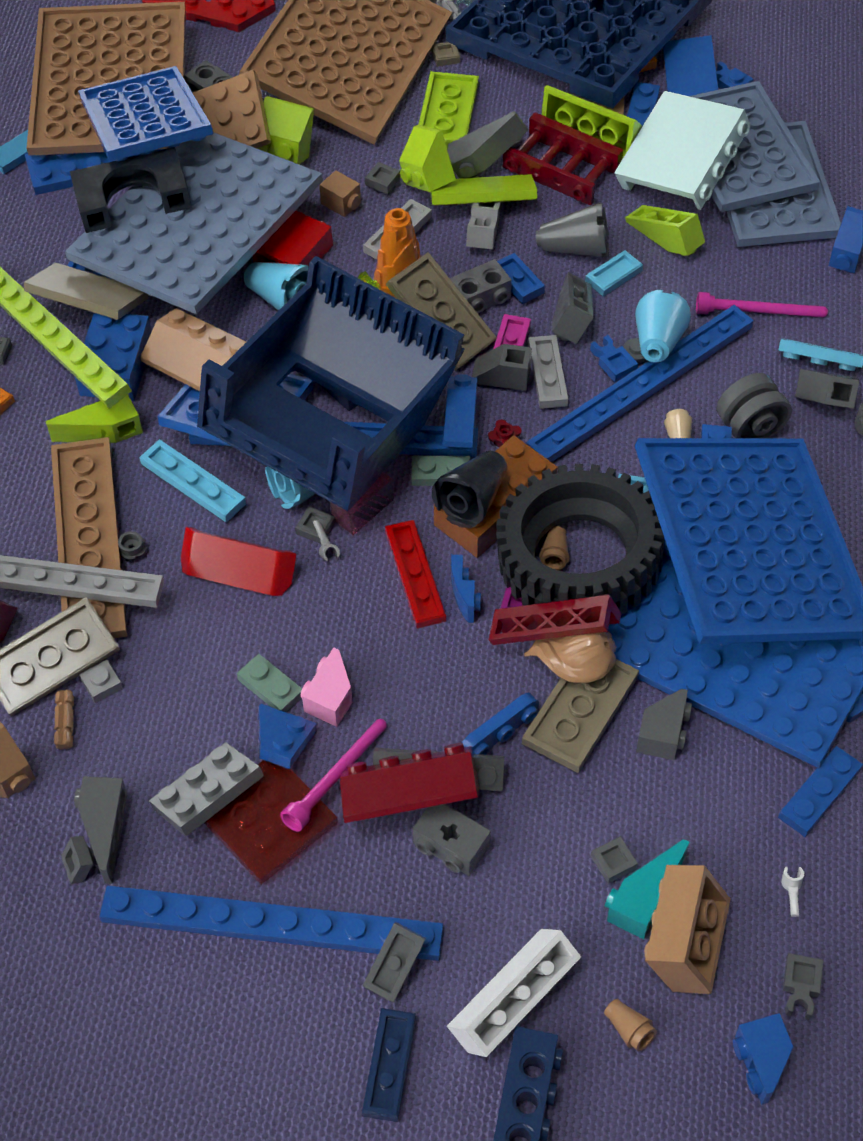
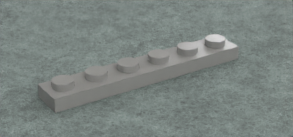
[0,555,164,608]

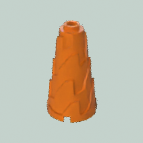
[373,208,421,299]

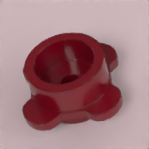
[488,419,522,447]

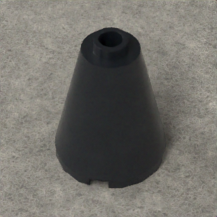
[432,451,508,528]

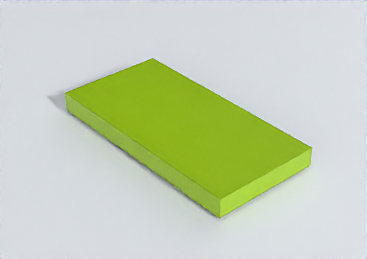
[418,71,479,149]
[430,174,537,205]

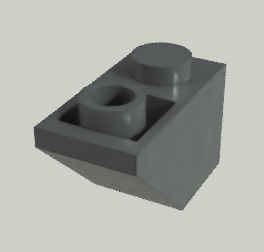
[472,344,532,391]
[795,368,860,409]
[636,689,692,760]

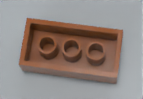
[434,435,558,558]

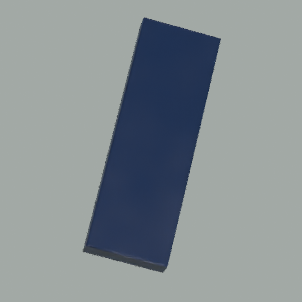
[362,1008,416,1122]

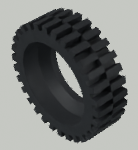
[496,464,664,615]

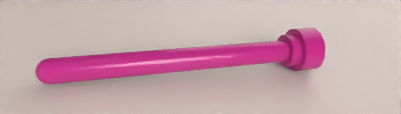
[696,292,828,317]
[280,719,387,832]

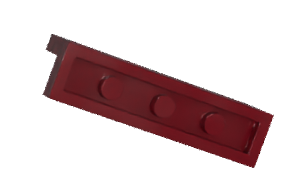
[489,595,621,645]

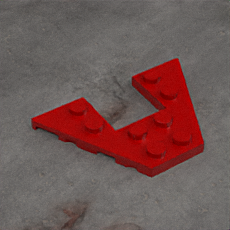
[142,0,276,32]

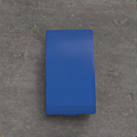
[451,554,481,623]

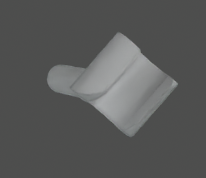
[313,519,340,561]

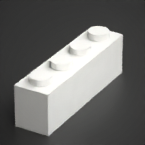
[447,929,581,1057]

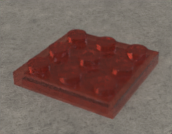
[204,760,338,885]

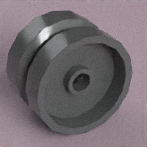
[716,373,793,438]

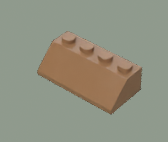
[140,308,246,391]

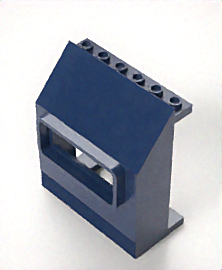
[197,256,465,512]

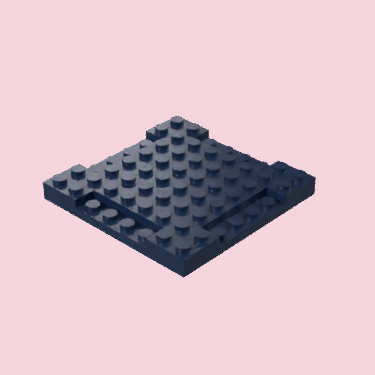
[446,0,712,109]

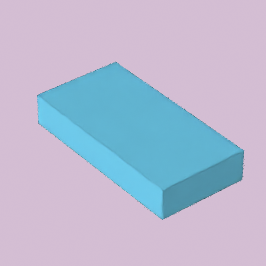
[585,250,643,297]

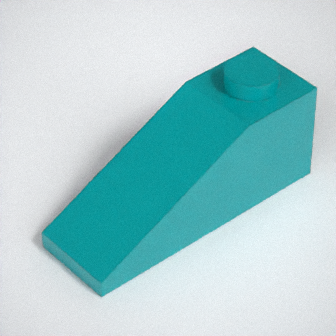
[605,839,690,940]

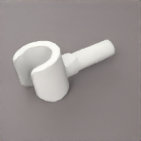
[781,867,804,917]

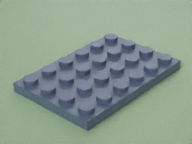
[689,81,820,212]
[727,121,841,247]

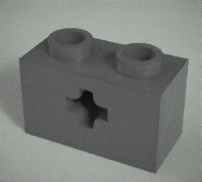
[412,804,491,876]

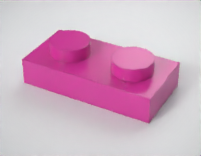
[493,314,531,349]

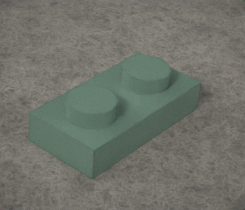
[412,456,470,486]
[236,654,302,712]

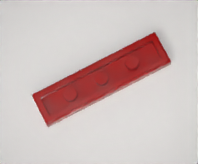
[385,520,446,629]

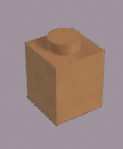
[319,170,361,217]

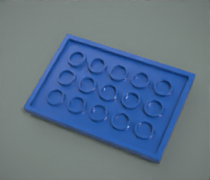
[78,66,213,161]

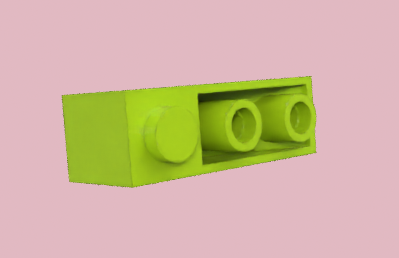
[45,395,143,443]

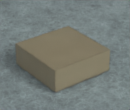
[431,42,460,67]

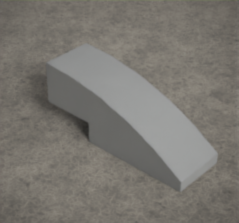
[466,201,503,249]

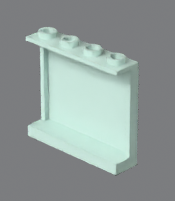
[614,91,751,210]

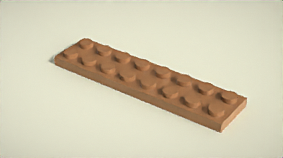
[51,437,128,638]

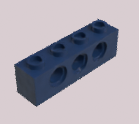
[493,1026,563,1141]

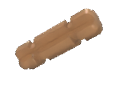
[54,690,74,750]

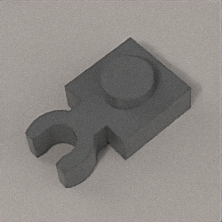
[783,953,823,1020]

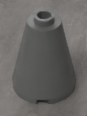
[536,203,609,257]

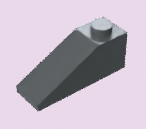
[448,111,528,178]
[552,272,593,344]
[74,776,127,884]

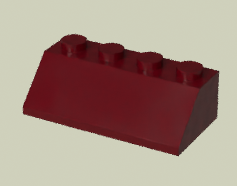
[340,743,480,823]

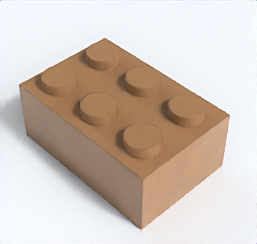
[644,865,730,994]

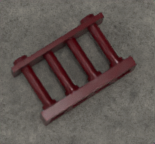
[502,112,623,206]

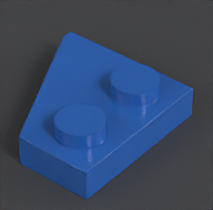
[258,704,317,769]

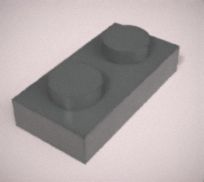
[362,922,426,1002]

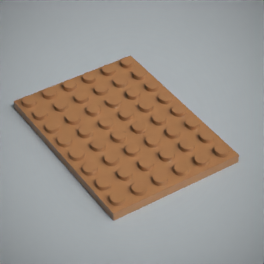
[239,0,452,145]
[27,1,186,155]

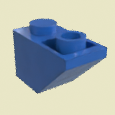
[733,1013,793,1105]

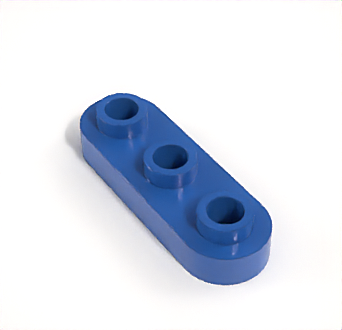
[461,692,540,755]

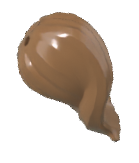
[524,632,617,683]

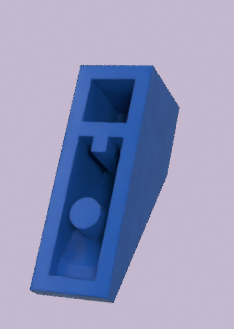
[443,374,477,448]

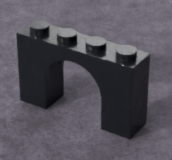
[70,147,192,233]

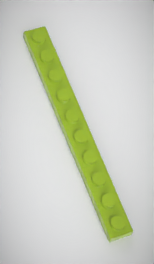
[0,267,132,409]

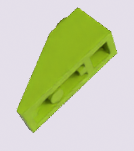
[625,205,705,256]

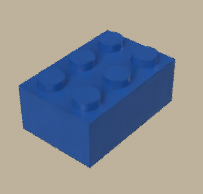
[74,313,152,401]

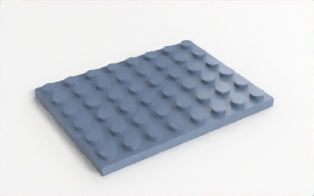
[65,132,323,315]

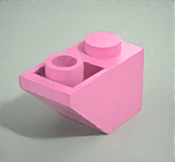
[301,647,353,727]

